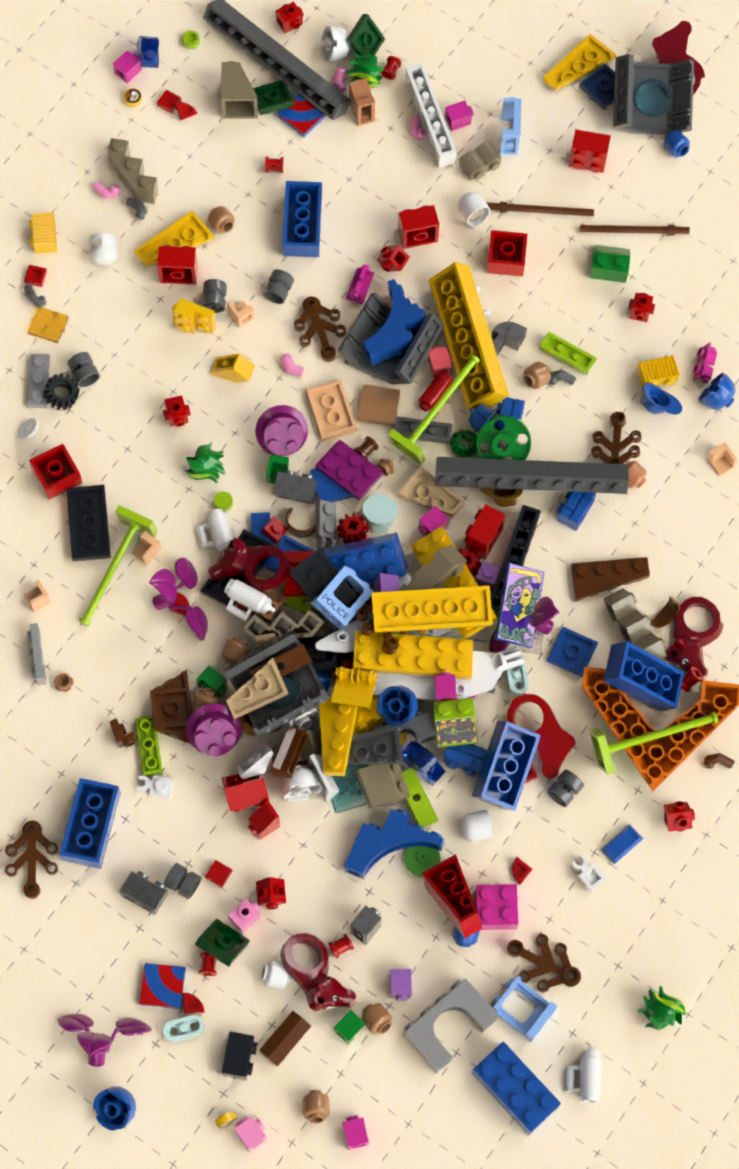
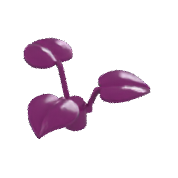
[149,558,208,641]
[489,596,560,653]
[57,1014,152,1067]

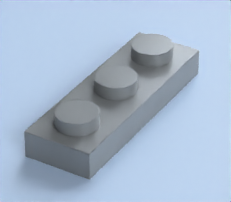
[27,354,50,408]
[27,623,46,685]

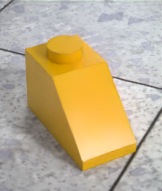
[210,353,255,383]

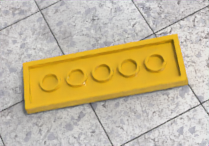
[410,526,498,639]
[371,586,493,633]
[353,631,473,680]

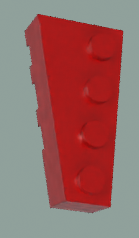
[421,854,483,938]

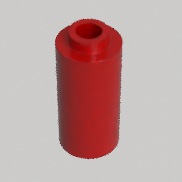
[418,372,453,412]

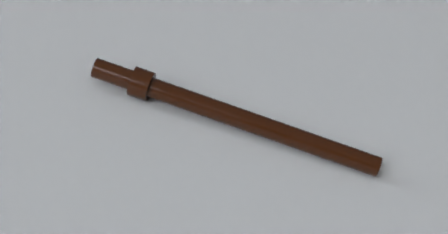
[486,201,594,216]
[580,225,690,236]

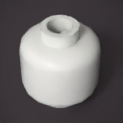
[261,960,292,989]

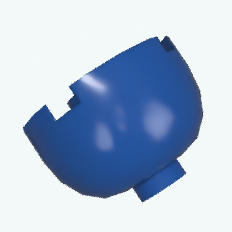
[699,372,735,410]
[377,685,418,726]
[93,1086,137,1131]

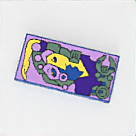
[494,563,545,648]

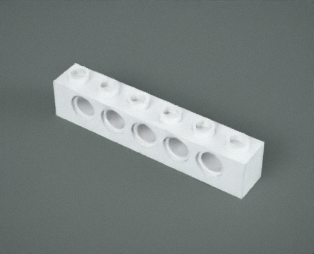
[405,63,457,168]

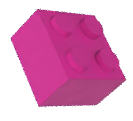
[475,884,519,930]

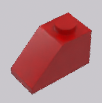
[248,800,280,840]

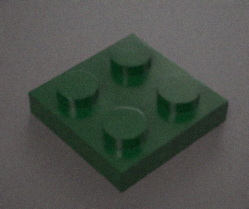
[346,14,385,56]
[253,80,294,115]
[195,918,250,967]

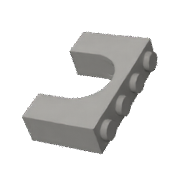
[404,978,499,1074]

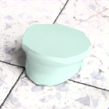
[362,494,398,534]

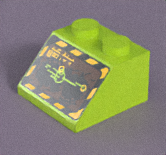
[434,698,478,747]

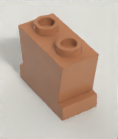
[349,78,375,126]

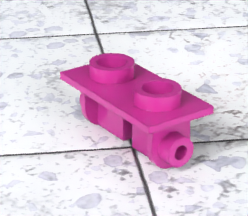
[346,264,375,304]
[692,342,717,383]

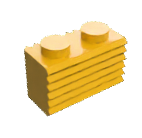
[29,212,57,254]
[636,355,680,389]

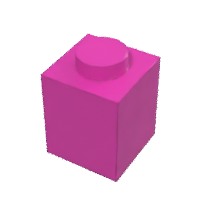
[113,50,142,83]
[445,100,474,131]
[418,506,449,536]
[435,672,457,701]
[343,1115,369,1150]

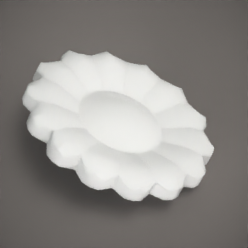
[18,418,39,440]

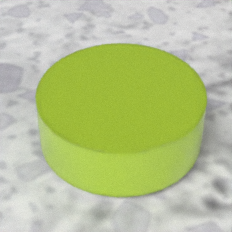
[182,31,200,49]
[214,492,233,512]

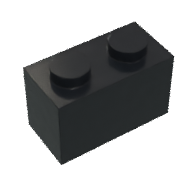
[221,1031,258,1081]

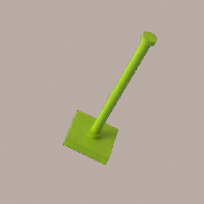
[388,354,480,465]
[79,505,158,627]
[589,711,718,775]

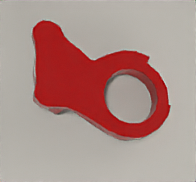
[506,694,576,779]

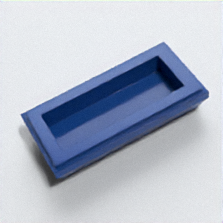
[601,824,644,865]

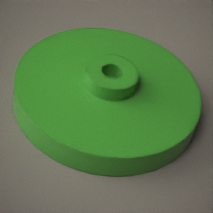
[404,847,441,877]

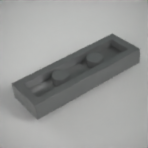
[395,416,453,444]

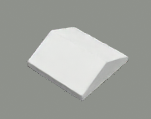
[236,740,273,779]
[308,754,340,802]

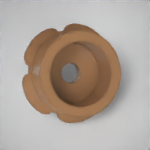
[377,459,394,476]
[54,673,73,692]

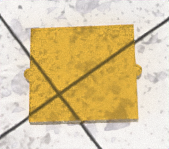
[27,307,69,343]

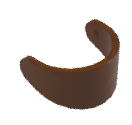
[285,508,315,538]
[651,596,680,628]

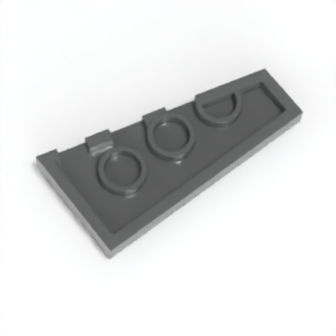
[320,726,404,764]

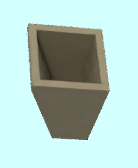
[221,61,258,119]

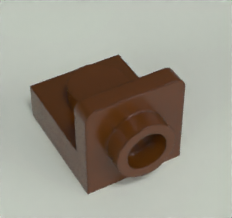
[109,718,138,748]

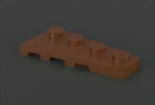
[571,557,650,602]

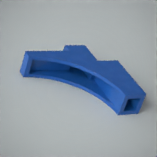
[363,279,426,366]
[344,809,445,879]

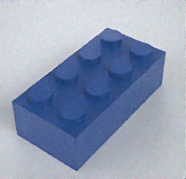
[282,181,322,257]
[323,532,408,588]
[603,641,684,712]
[471,721,541,811]
[59,778,121,869]
[472,1041,561,1136]

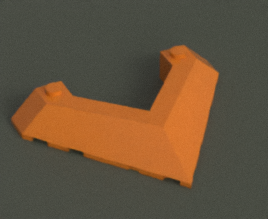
[582,666,739,792]

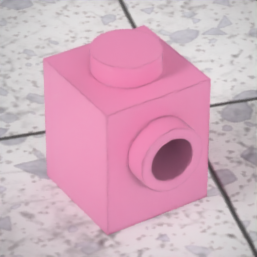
[228,898,260,934]
[235,1116,267,1152]

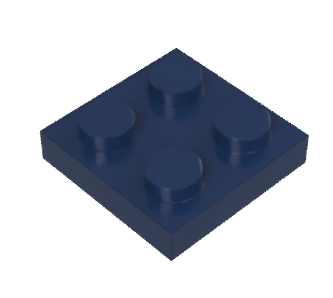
[579,63,615,110]

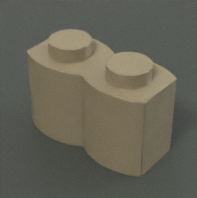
[459,141,501,180]

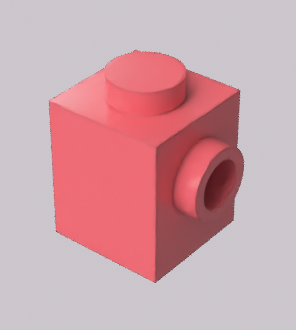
[428,347,453,378]

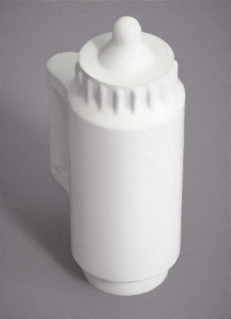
[196,509,233,554]
[224,579,275,621]
[566,1043,601,1103]

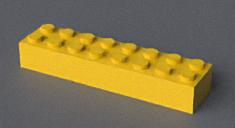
[429,262,509,410]

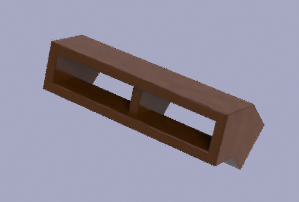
[269,725,308,778]
[259,1011,311,1066]

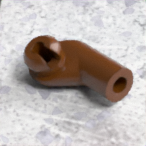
[703,753,734,769]

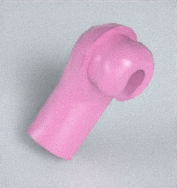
[332,67,347,93]
[409,115,426,140]
[93,182,120,198]
[280,353,304,376]

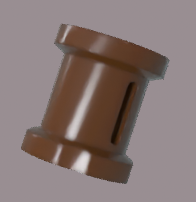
[354,436,379,459]

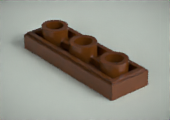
[250,644,312,677]

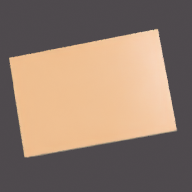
[305,380,357,441]

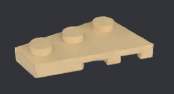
[397,467,465,518]
[226,658,290,719]

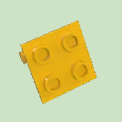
[331,666,378,708]

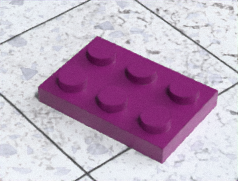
[315,439,383,501]

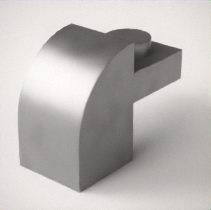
[491,321,527,357]

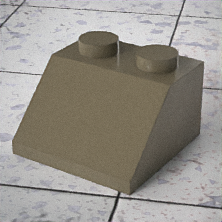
[356,764,410,808]

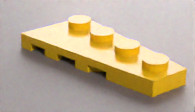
[542,34,616,91]
[134,211,215,267]
[319,700,358,776]

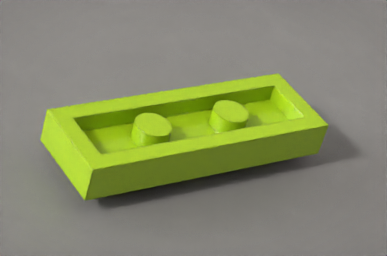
[539,332,597,375]

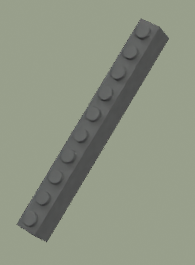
[203,0,351,120]
[435,457,629,494]

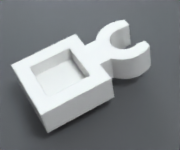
[136,775,173,799]
[571,855,607,893]

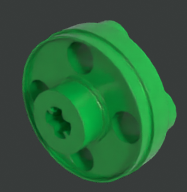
[476,415,531,460]

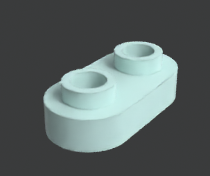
[506,658,529,696]
[163,1015,204,1042]

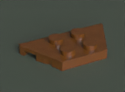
[149,670,192,744]

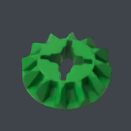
[450,429,477,458]

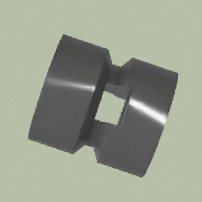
[263,269,294,304]
[201,279,227,313]
[67,352,100,387]
[547,769,584,807]
[164,862,202,899]

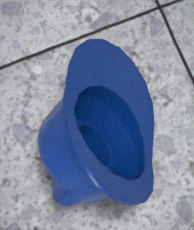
[640,383,683,415]
[468,404,497,434]

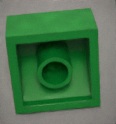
[590,245,630,283]

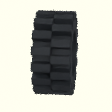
[44,373,80,410]

